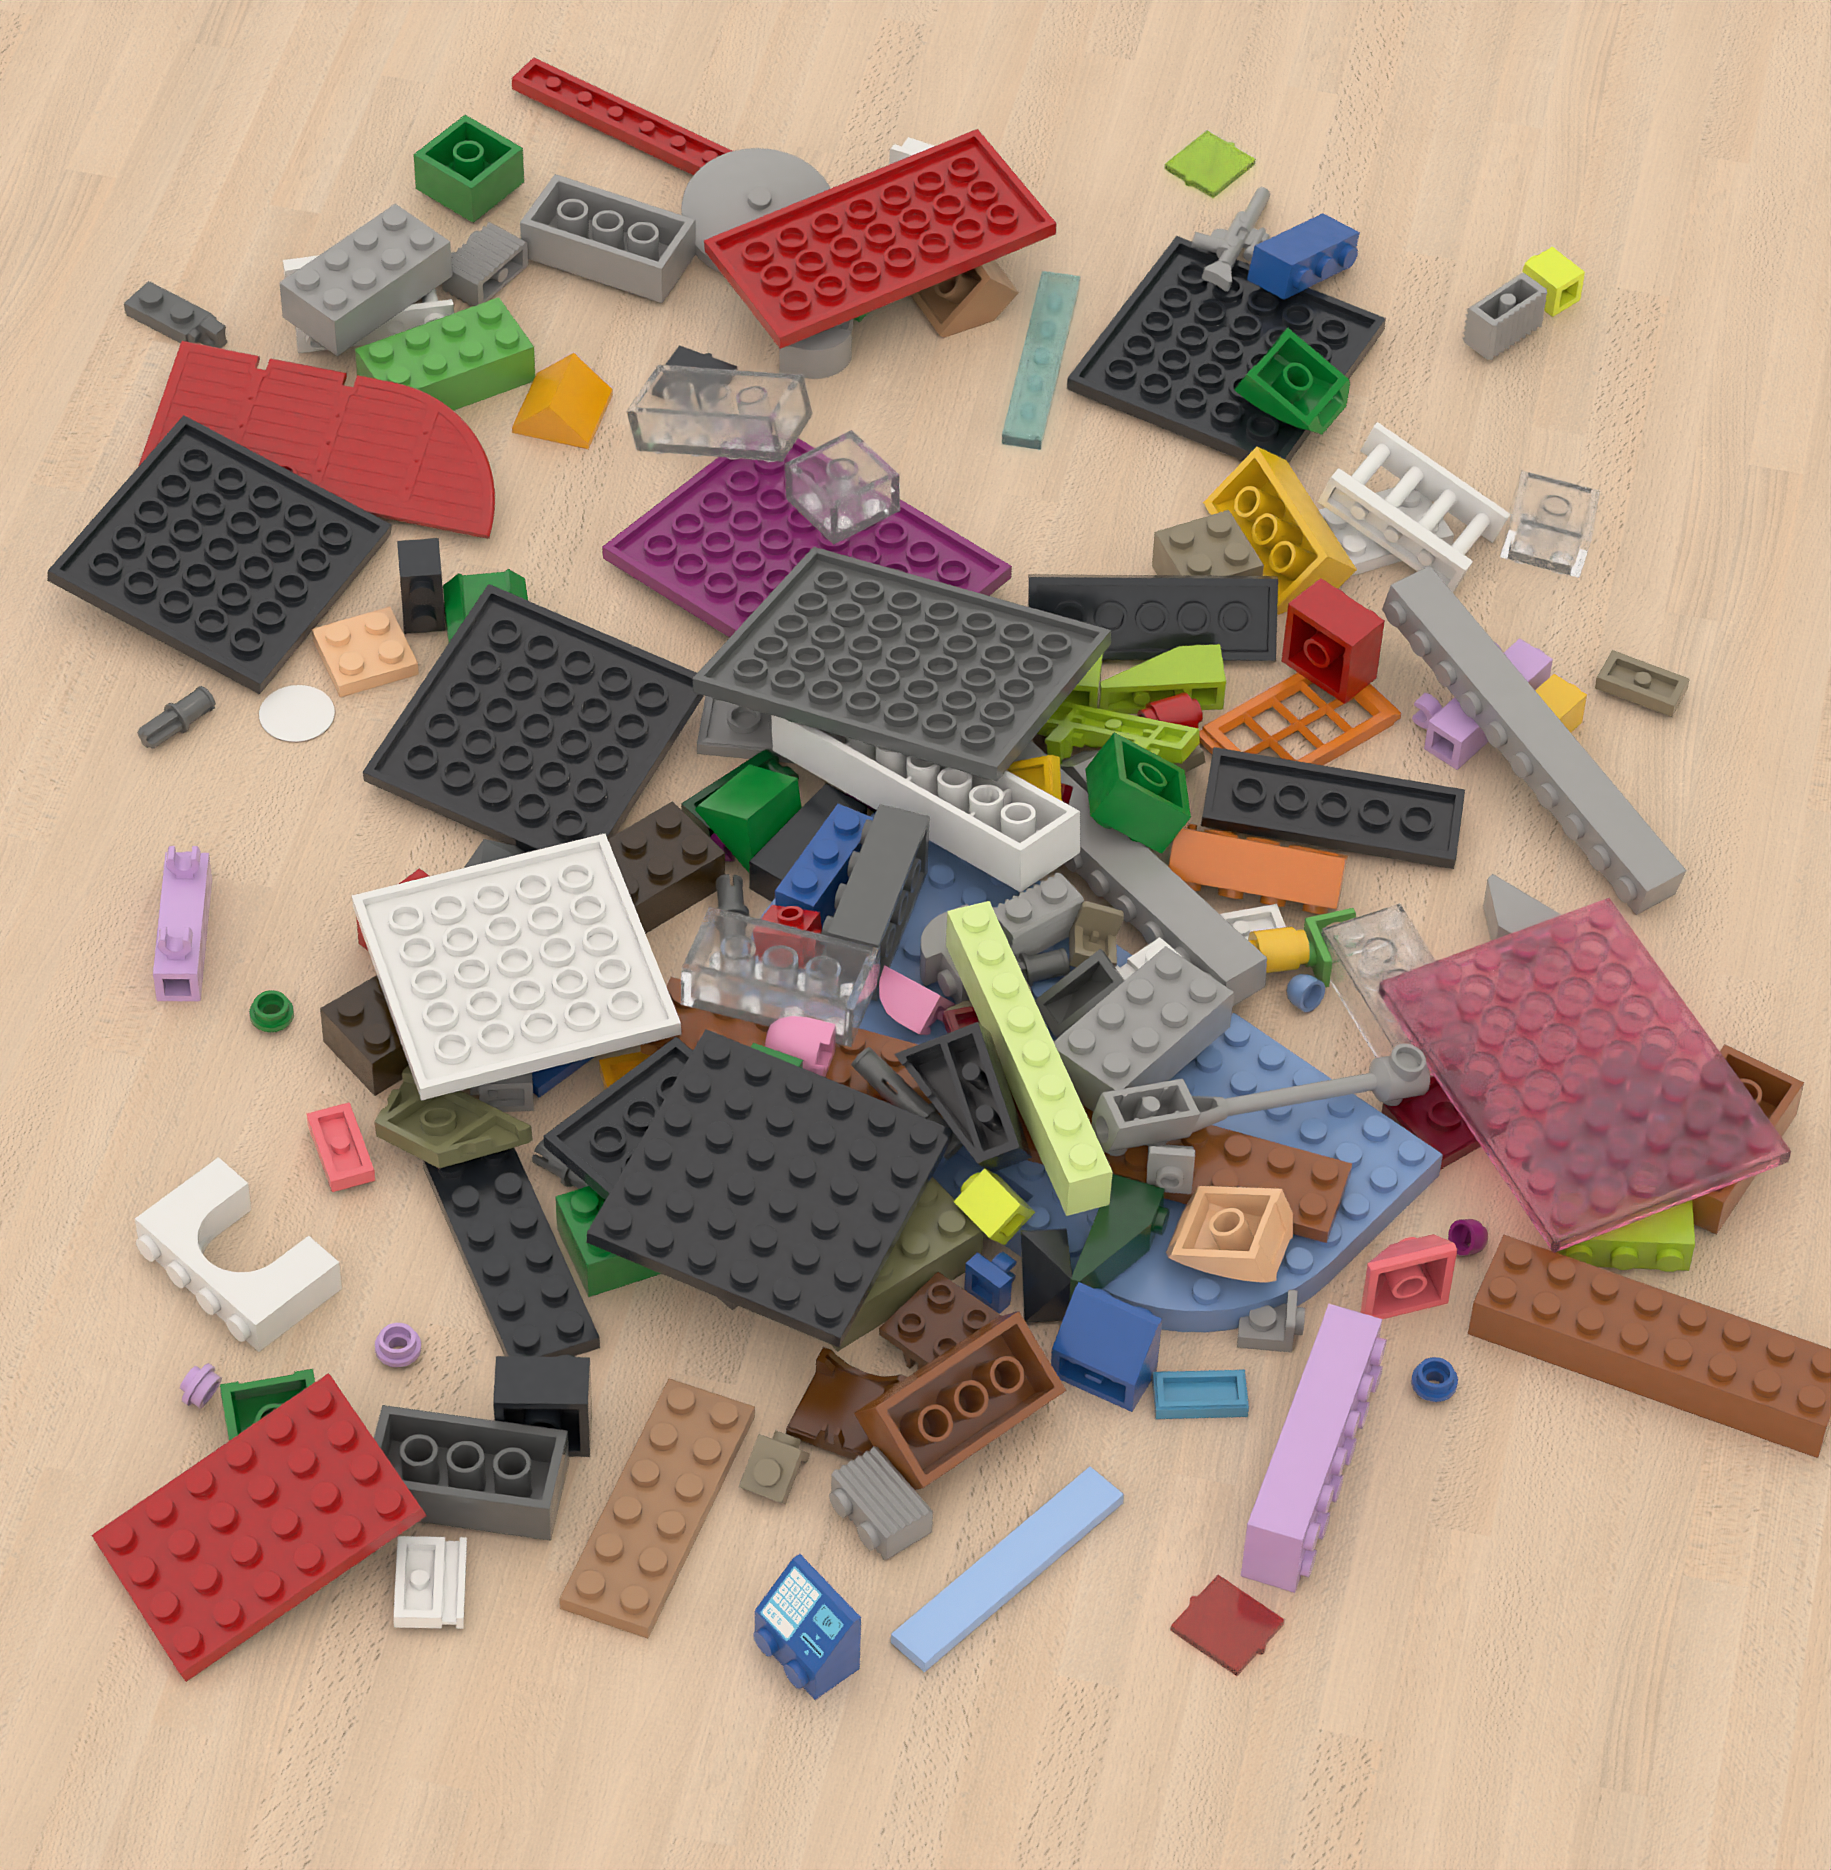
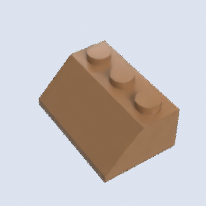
[911,260,1019,338]

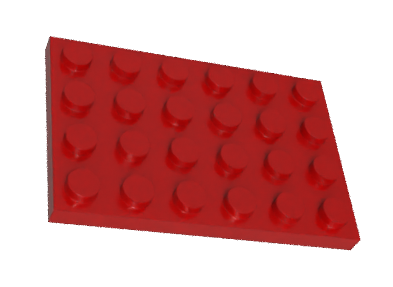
[91,1373,427,1682]

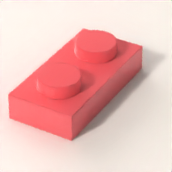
[306,1102,375,1192]

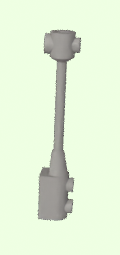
[1092,1044,1430,1156]

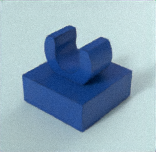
[964,1251,1017,1314]

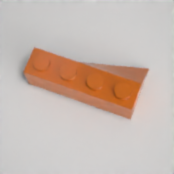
[1168,823,1348,915]

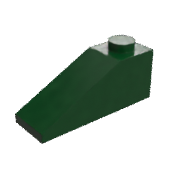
[1069,1174,1170,1303]

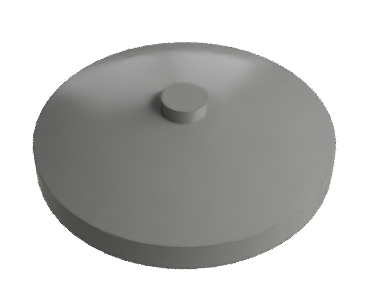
[681,148,831,274]

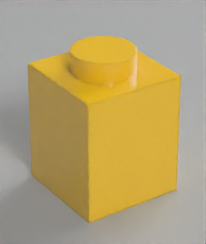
[1535,674,1587,733]

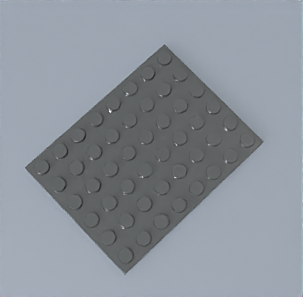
[692,547,1111,781]

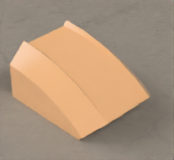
[1166,1186,1293,1283]

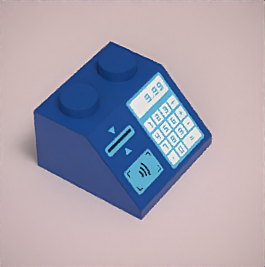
[753,1554,861,1700]

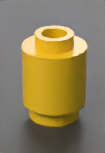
[1248,926,1310,973]

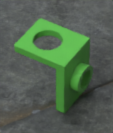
[1304,908,1356,988]

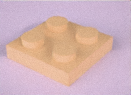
[312,607,419,697]

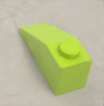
[1098,644,1226,714]

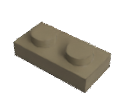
[1595,650,1689,717]

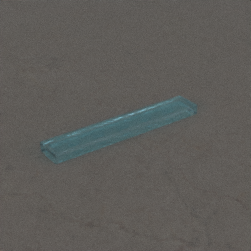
[1002,271,1081,450]

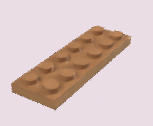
[559,1378,755,1639]

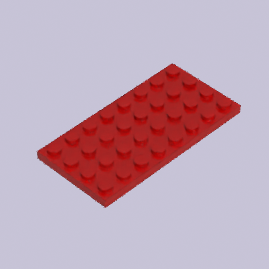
[704,129,1056,349]

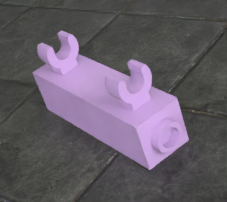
[1412,638,1553,770]
[153,846,212,1001]

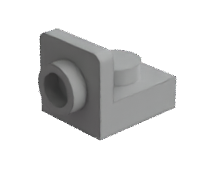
[470,1072,534,1112]
[1237,1290,1305,1353]

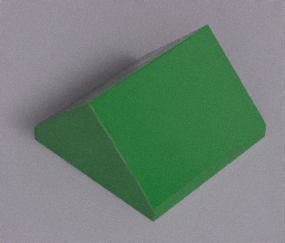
[695,764,802,873]

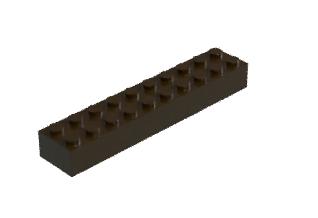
[320,801,725,1096]

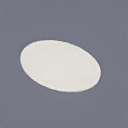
[259,685,335,742]

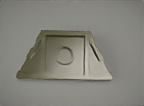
[374,1066,533,1169]

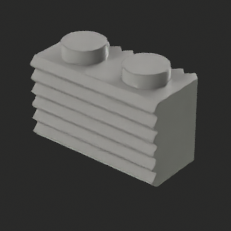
[442,222,528,306]
[1462,273,1547,360]
[992,873,1084,959]
[829,1447,933,1560]

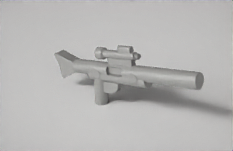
[1191,187,1270,291]

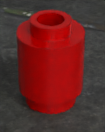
[1137,692,1203,728]

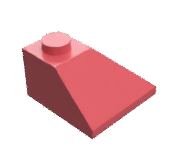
[1360,1234,1457,1319]

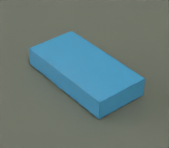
[1152,1370,1249,1419]

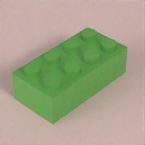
[355,297,535,411]

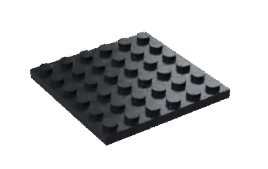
[1067,236,1386,463]
[47,415,392,694]
[362,584,704,853]
[587,1029,953,1348]

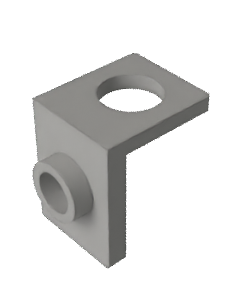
[1146,1145,1195,1194]

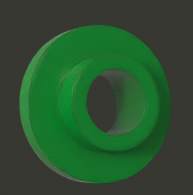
[249,990,294,1032]

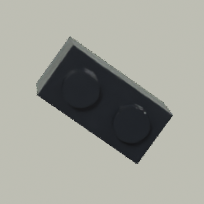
[397,538,446,634]

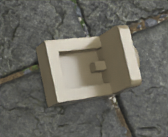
[1069,901,1124,967]
[739,1430,810,1504]

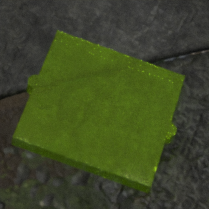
[1164,130,1256,198]

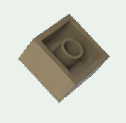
[1152,510,1264,576]

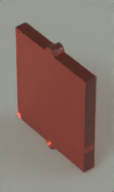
[1170,1574,1285,1676]

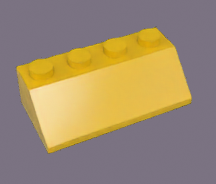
[1203,447,1357,615]

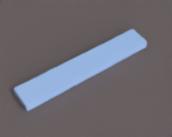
[891,1466,1124,1672]

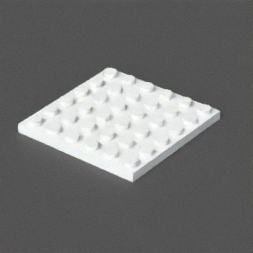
[352,834,681,1100]

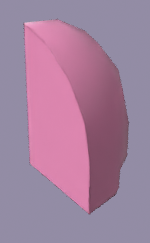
[879,965,956,1035]
[765,1016,836,1077]

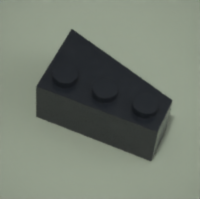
[894,1022,1032,1172]

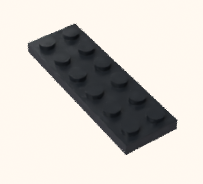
[1028,574,1278,661]
[1201,747,1465,869]
[423,1147,600,1357]

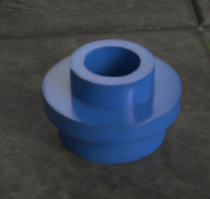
[1411,1357,1458,1402]

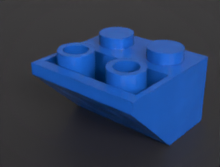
[1051,1282,1162,1412]

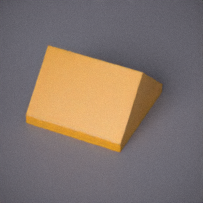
[512,353,613,449]

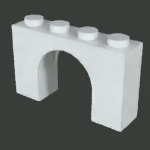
[135,1157,342,1352]

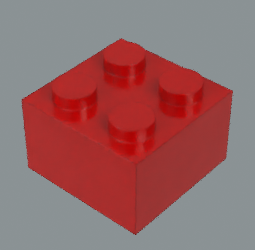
[1281,578,1385,704]

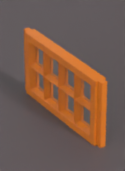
[1199,673,1401,765]

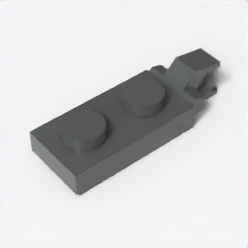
[124,281,227,348]

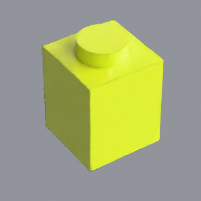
[1522,247,1585,317]
[954,1168,1035,1245]

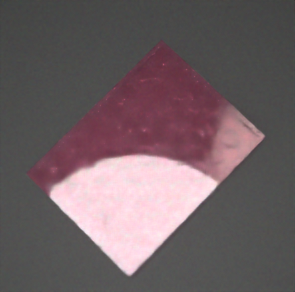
[1378,898,1791,1253]

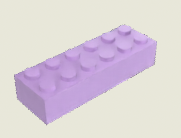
[1241,1304,1387,1593]

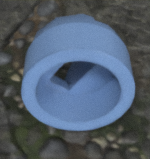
[1286,974,1325,1012]

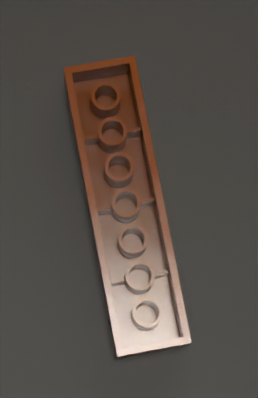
[1468,1234,1831,1458]

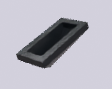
[1020,1228,1072,1322]

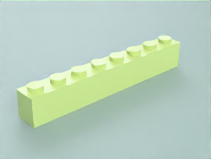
[946,901,1112,1216]

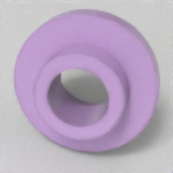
[375,1323,421,1367]
[180,1363,222,1408]

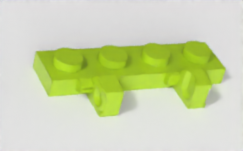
[1037,701,1200,764]

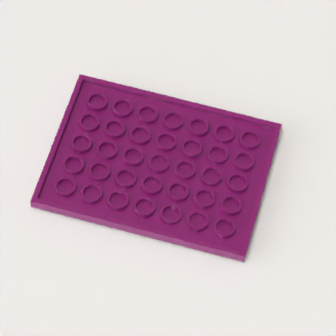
[602,420,1012,638]

